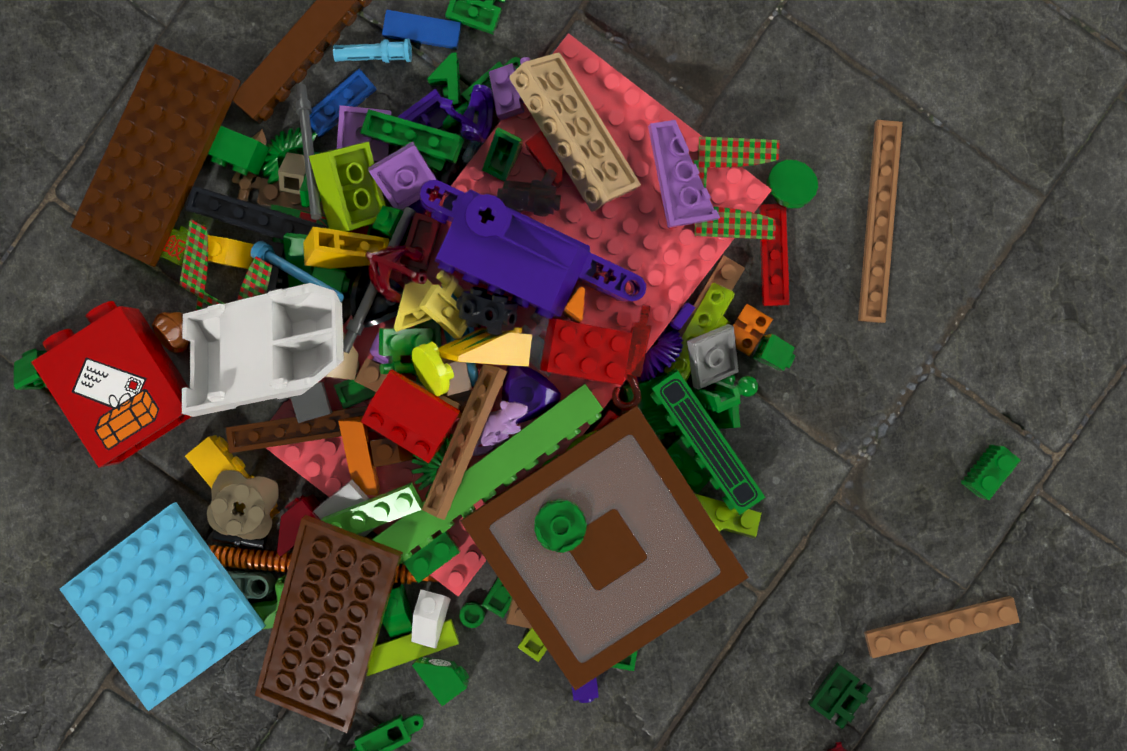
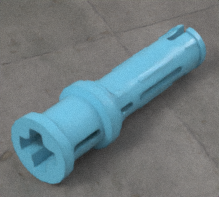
[333,38,412,63]

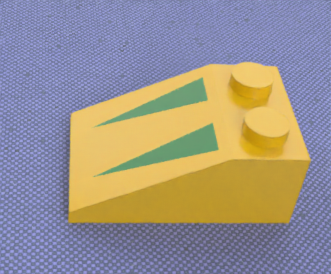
[438,327,532,367]

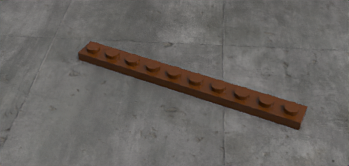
[226,390,472,453]

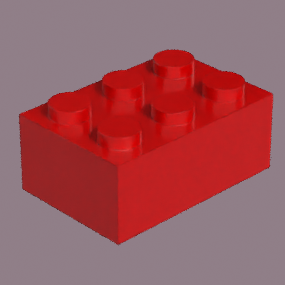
[540,319,632,385]

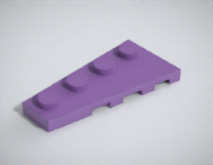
[648,120,720,228]

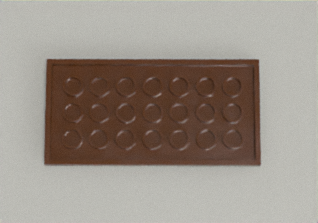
[71,44,241,267]
[255,515,403,733]

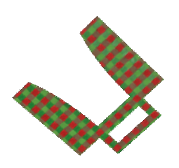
[692,137,780,240]
[179,219,272,311]

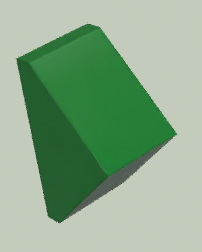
[482,127,523,182]

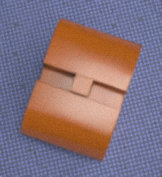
[733,304,773,357]

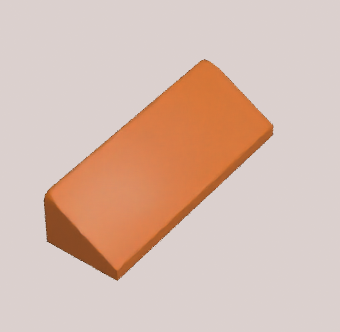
[562,287,585,323]
[338,416,380,495]

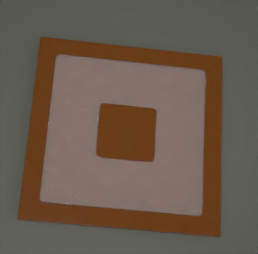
[460,405,749,691]

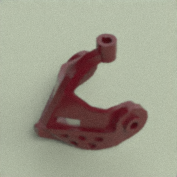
[365,246,427,303]

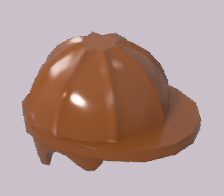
[152,312,190,353]

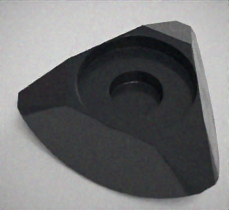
[351,266,404,328]

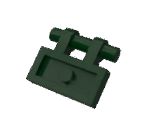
[808,662,873,729]

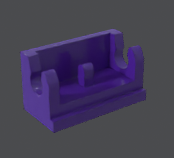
[398,89,449,129]

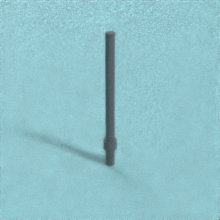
[295,84,322,220]
[343,207,415,354]

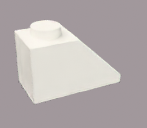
[411,589,451,649]

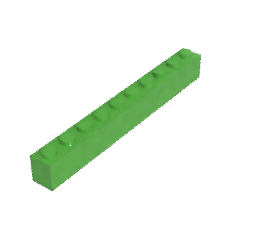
[372,383,603,564]

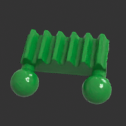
[690,374,758,413]

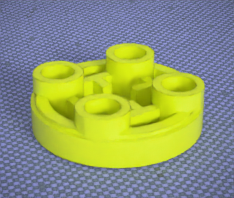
[412,342,454,396]

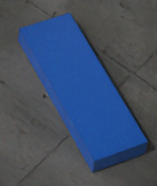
[382,10,462,50]
[310,68,377,138]

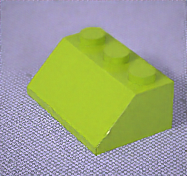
[309,141,386,231]

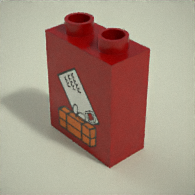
[31,301,193,468]

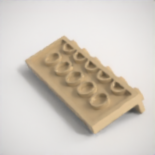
[509,52,641,211]

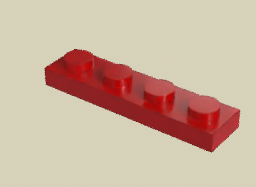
[759,204,790,306]

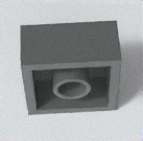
[290,382,332,423]

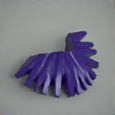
[635,327,683,382]

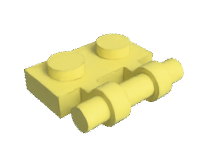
[419,270,469,339]

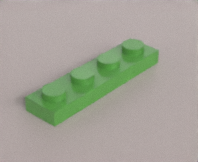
[321,483,424,534]

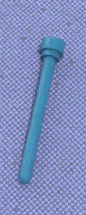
[251,241,344,302]

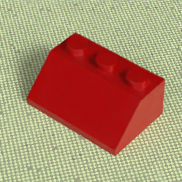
[361,369,460,463]

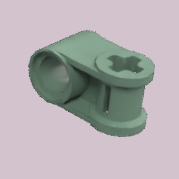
[227,570,276,599]

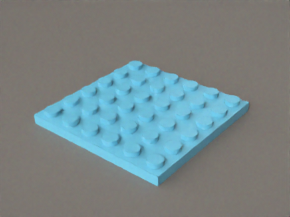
[60,502,266,711]

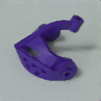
[440,84,494,143]

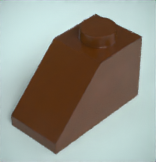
[370,437,416,467]

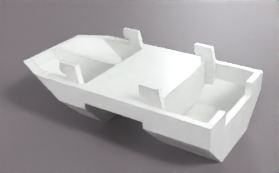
[182,283,344,417]

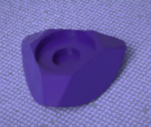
[502,365,561,424]

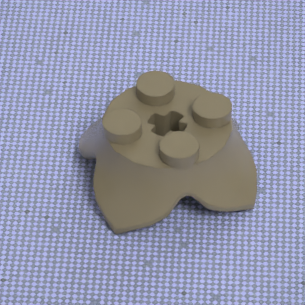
[207,470,279,540]

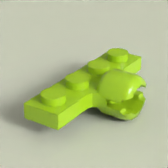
[694,493,761,539]

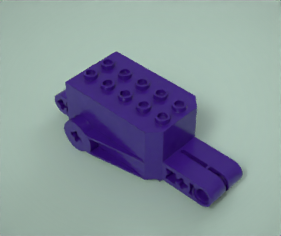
[420,180,646,319]

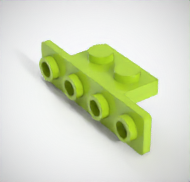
[664,283,735,381]

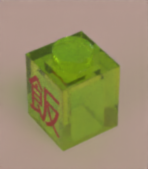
[161,226,188,266]

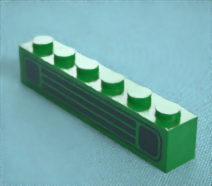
[650,368,766,515]

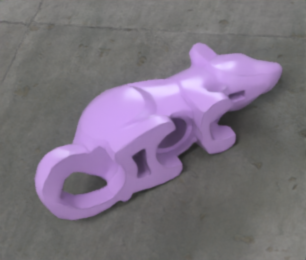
[472,401,528,456]

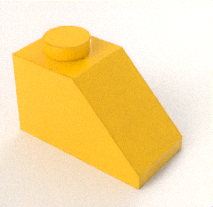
[207,235,254,269]

